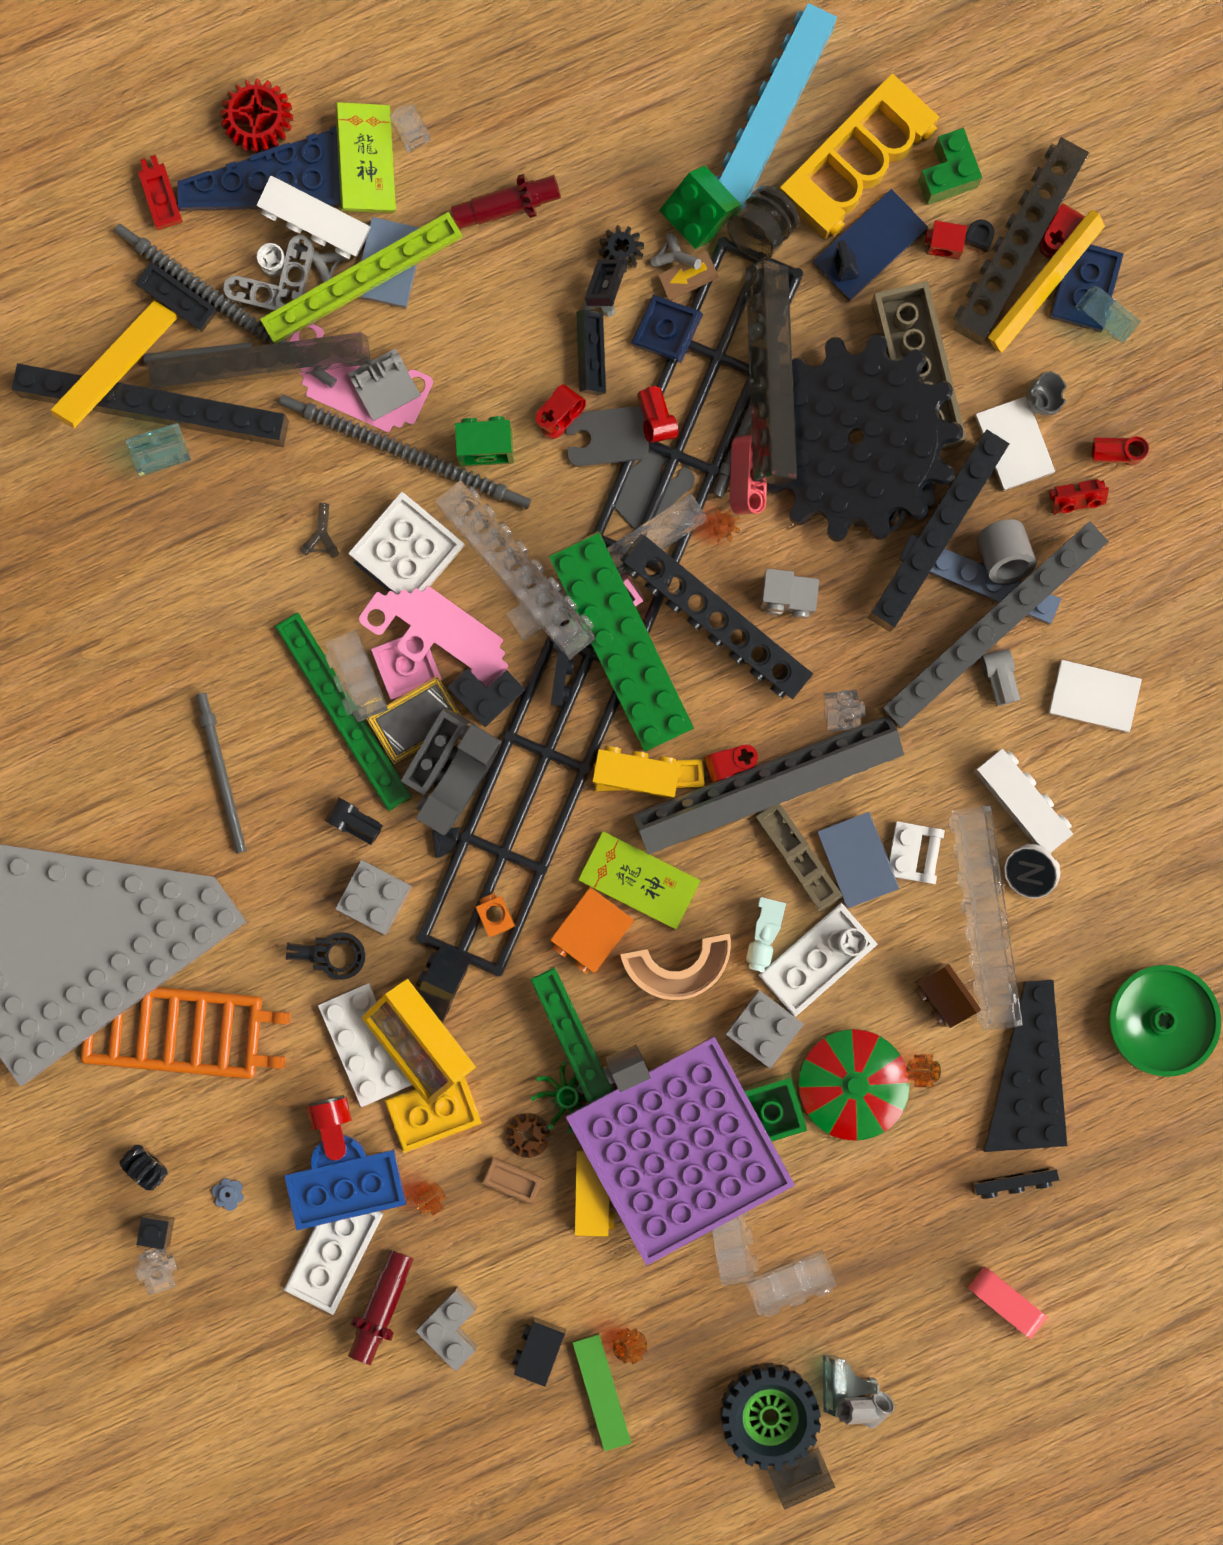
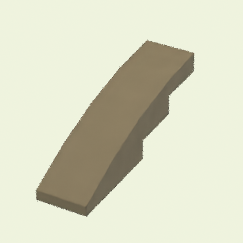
[756,804,843,912]

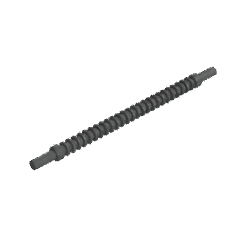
[114,224,337,388]
[279,394,532,509]

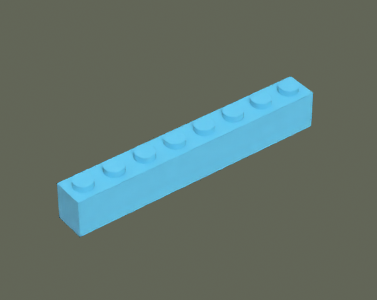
[716,3,837,215]

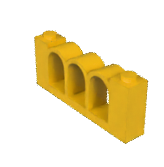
[779,73,939,239]

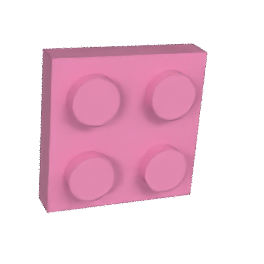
[371,636,442,701]

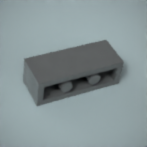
[401,708,471,795]

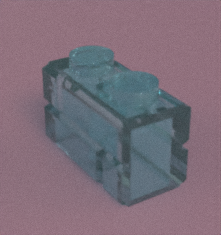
[126,423,191,477]

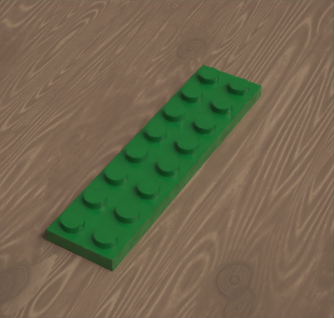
[549,531,694,752]

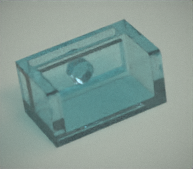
[1075,285,1141,343]

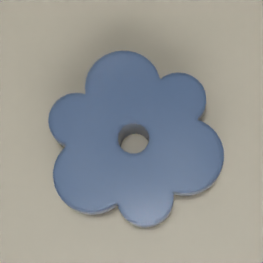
[212,1178,244,1211]

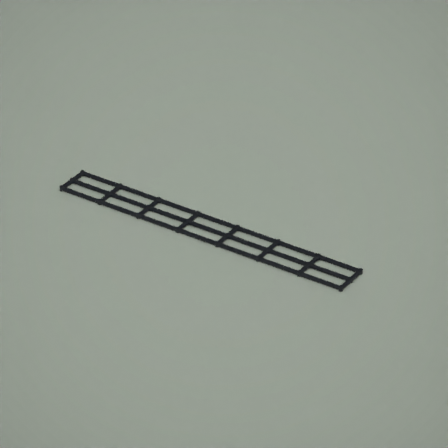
[417,237,803,976]

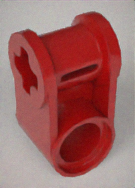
[1039,202,1085,258]
[535,384,586,439]
[704,744,758,783]

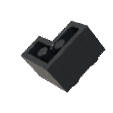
[446,667,525,727]
[416,944,472,1024]

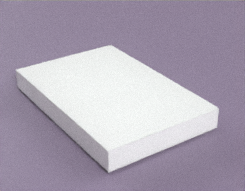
[975,396,1055,491]
[1048,660,1142,733]

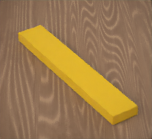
[988,209,1105,354]
[51,300,177,428]

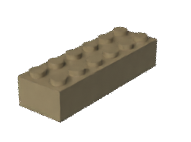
[871,281,966,451]

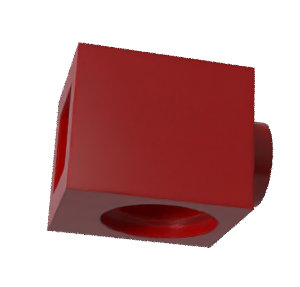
[924,220,967,260]

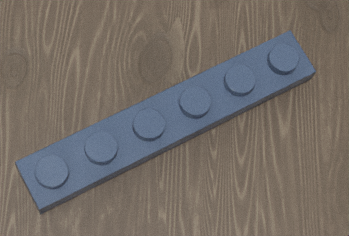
[899,534,1061,625]

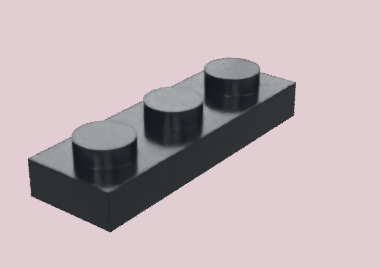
[135,262,218,332]
[576,309,606,395]
[971,1167,1059,1199]

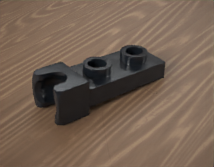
[551,629,577,708]

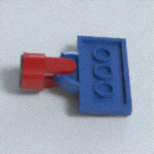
[285,1095,407,1230]

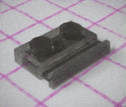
[768,1447,836,1510]

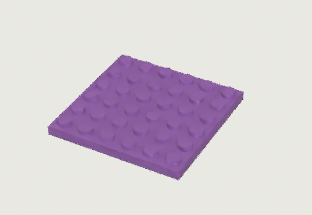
[566,1036,795,1266]

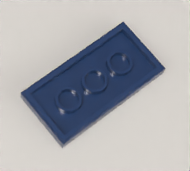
[812,189,929,302]

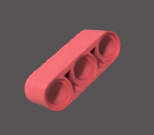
[730,434,768,515]
[967,1266,1048,1339]

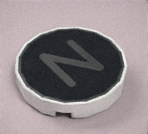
[1004,844,1060,899]

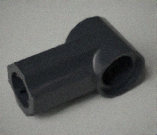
[324,797,384,845]

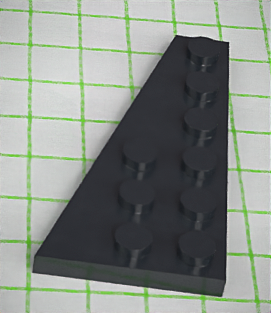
[983,979,1067,1152]

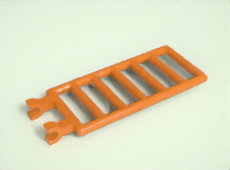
[80,987,290,1079]

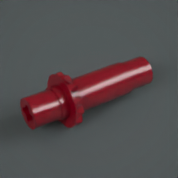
[451,174,561,230]
[348,1250,414,1365]

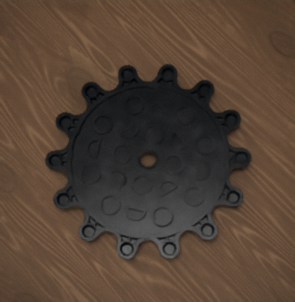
[761,334,963,542]

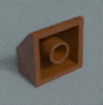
[915,963,981,1028]

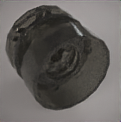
[727,186,800,261]

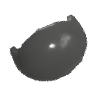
[1026,371,1067,417]

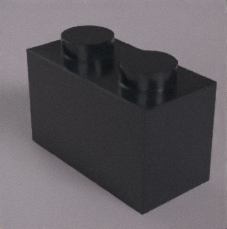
[511,1317,566,1387]

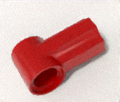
[637,386,678,443]
[1092,436,1149,466]

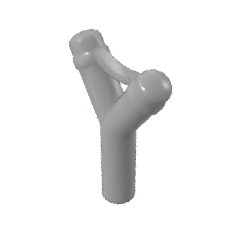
[650,233,702,270]
[295,243,346,283]

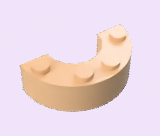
[620,934,731,1000]

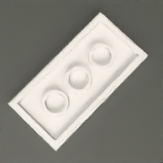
[758,903,878,1017]
[284,1211,384,1315]

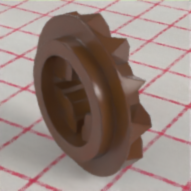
[506,1113,550,1158]

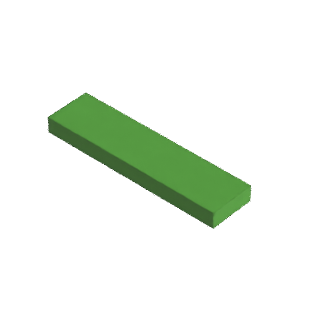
[573,1333,631,1451]

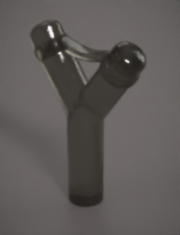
[300,503,339,558]

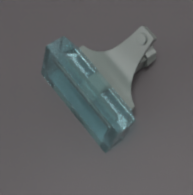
[823,1355,879,1417]

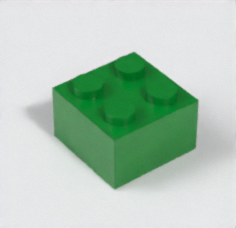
[659,165,741,250]
[455,416,514,467]
[742,1072,807,1142]

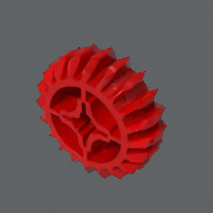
[220,78,294,153]

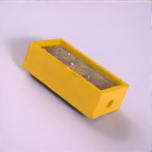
[361,979,476,1106]

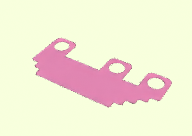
[289,324,433,432]
[359,586,508,686]

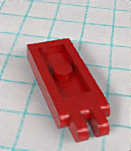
[138,154,183,230]

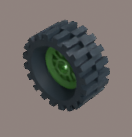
[720,1363,821,1471]

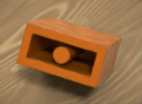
[551,887,634,974]

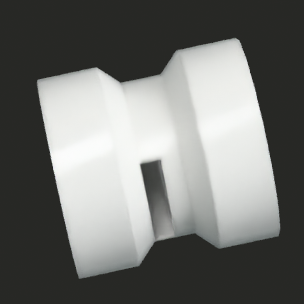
[257,243,285,277]
[838,928,868,956]

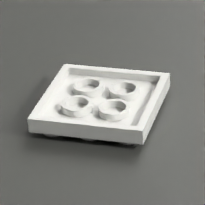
[349,492,465,595]

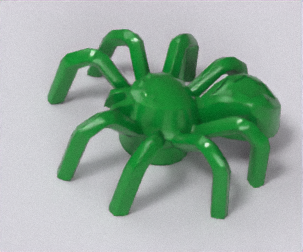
[531,1061,587,1134]

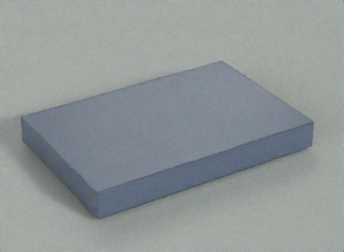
[358,217,419,309]
[818,812,900,908]

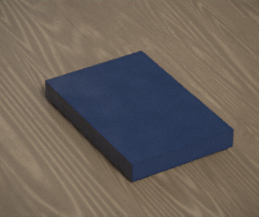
[1049,244,1124,332]

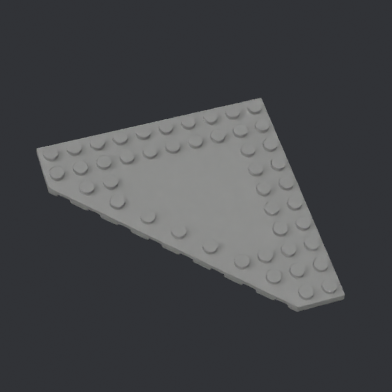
[0,844,247,1086]

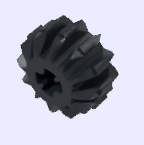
[599,225,644,273]
[119,1145,168,1191]

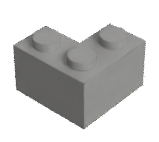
[760,569,819,619]
[416,1286,477,1372]

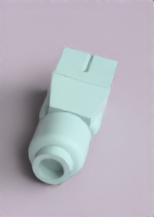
[746,897,786,972]

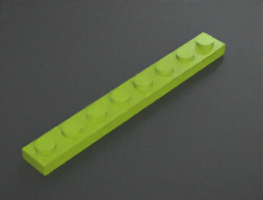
[260,212,463,345]

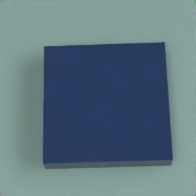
[631,295,703,363]

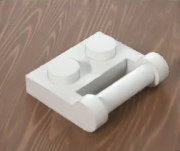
[889,821,945,884]

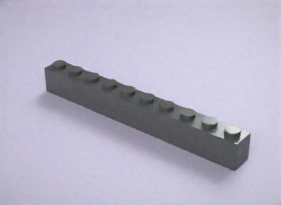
[881,521,1109,728]
[633,715,904,855]

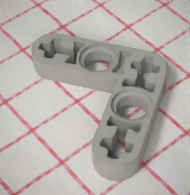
[223,235,314,311]

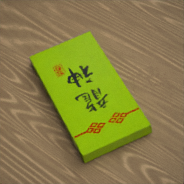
[335,102,396,213]
[578,831,701,930]

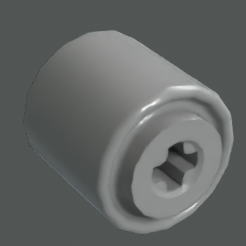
[977,519,1037,584]

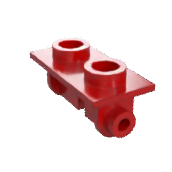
[1049,479,1109,514]

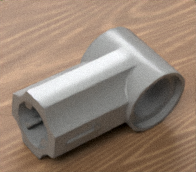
[981,648,1020,706]
[837,1391,895,1428]

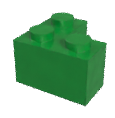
[918,128,983,205]

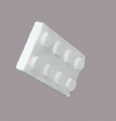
[318,983,412,1107]

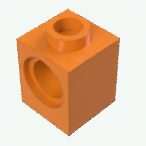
[476,893,516,938]

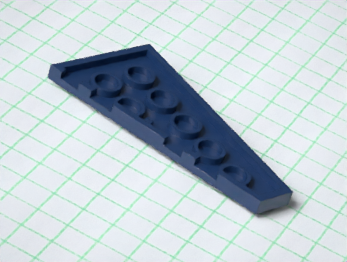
[178,126,341,211]

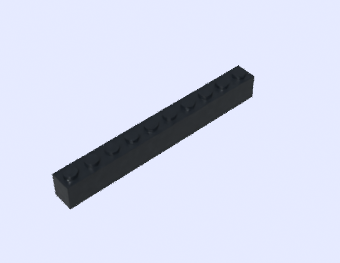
[11,363,289,447]

